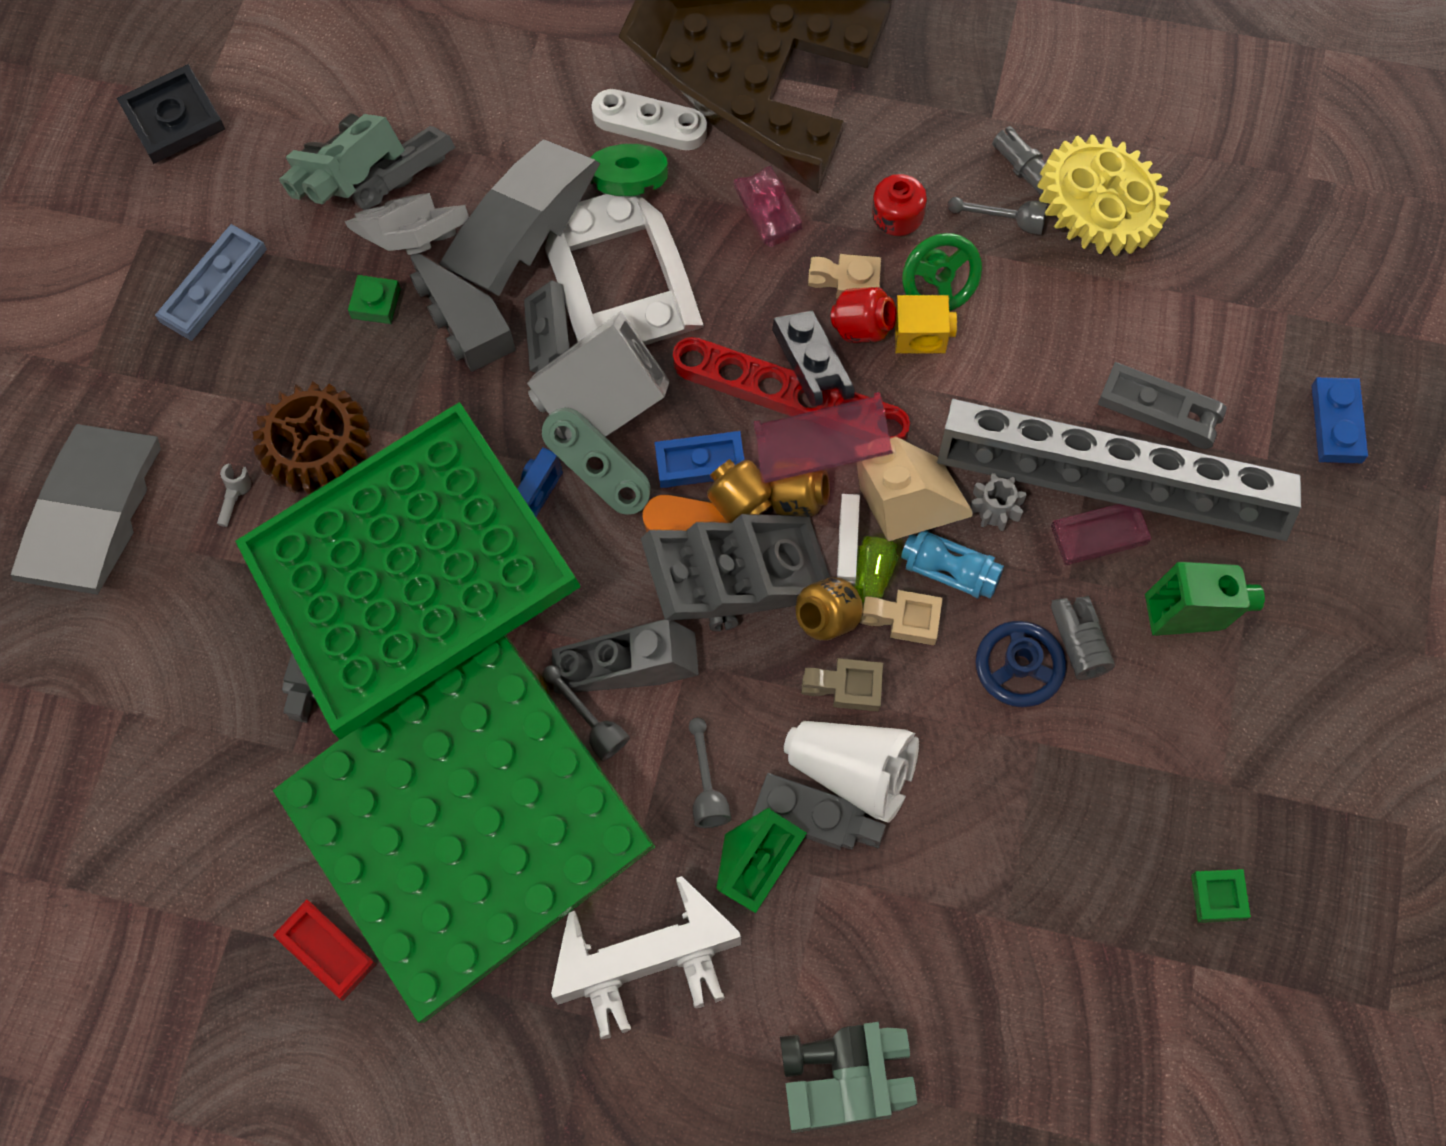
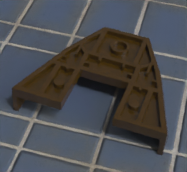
[618,0,892,194]

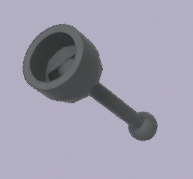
[948,197,1048,235]
[543,666,630,761]
[689,717,731,828]

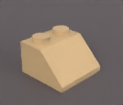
[855,437,972,541]

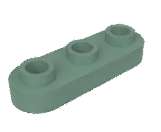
[542,407,651,515]

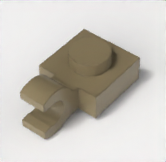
[801,658,883,712]

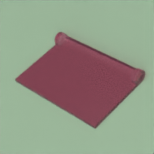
[753,392,893,483]

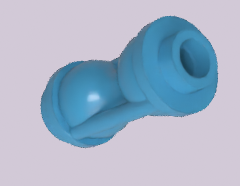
[901,530,1004,599]

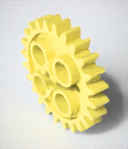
[1038,135,1170,256]

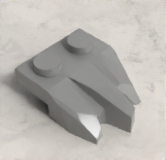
[345,193,469,255]

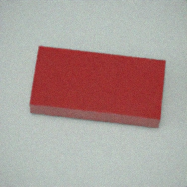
[273,899,377,1001]

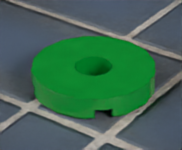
[590,144,668,196]

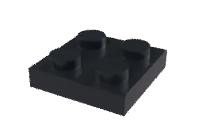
[117,64,225,164]

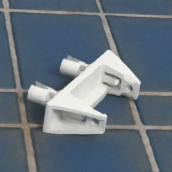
[551,876,741,1039]

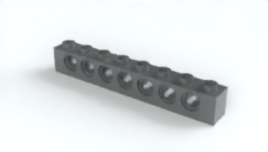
[937,399,1301,541]

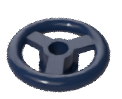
[975,621,1066,707]

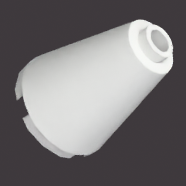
[784,721,919,822]

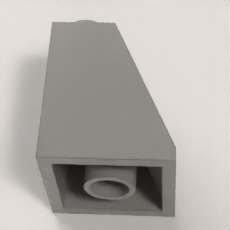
[527,312,669,439]

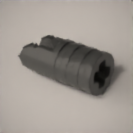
[1051,596,1115,680]

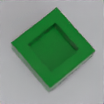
[348,275,401,324]
[1191,869,1251,923]

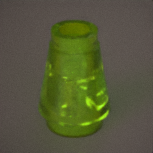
[855,536,899,603]

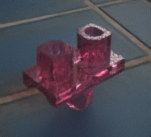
[734,165,802,247]

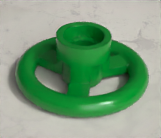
[902,233,982,311]

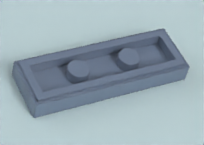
[155,224,267,341]

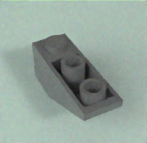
[410,253,516,372]
[552,619,699,694]

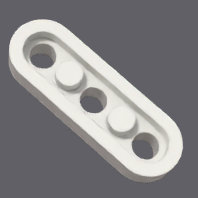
[592,89,707,150]

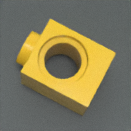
[895,295,957,353]

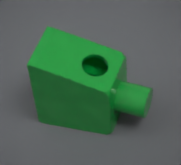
[1145,562,1265,636]

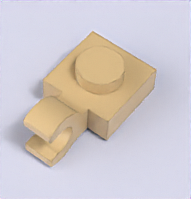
[808,254,881,298]
[860,590,943,645]

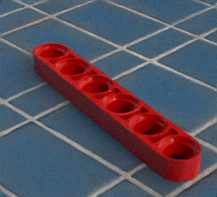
[673,337,910,444]

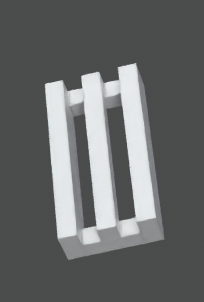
[837,494,860,587]

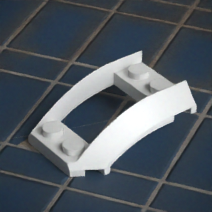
[545,194,704,345]

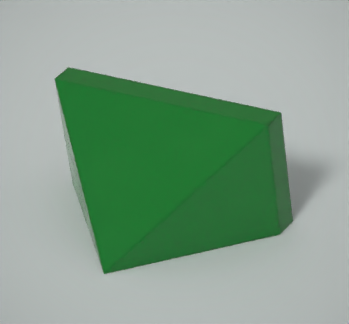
[716,808,807,913]

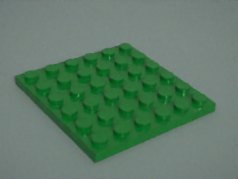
[235,402,581,740]
[273,635,655,1023]

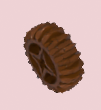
[252,381,372,495]

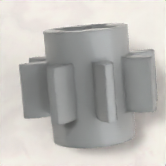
[970,473,1026,531]

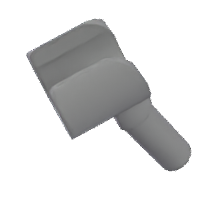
[217,463,252,527]

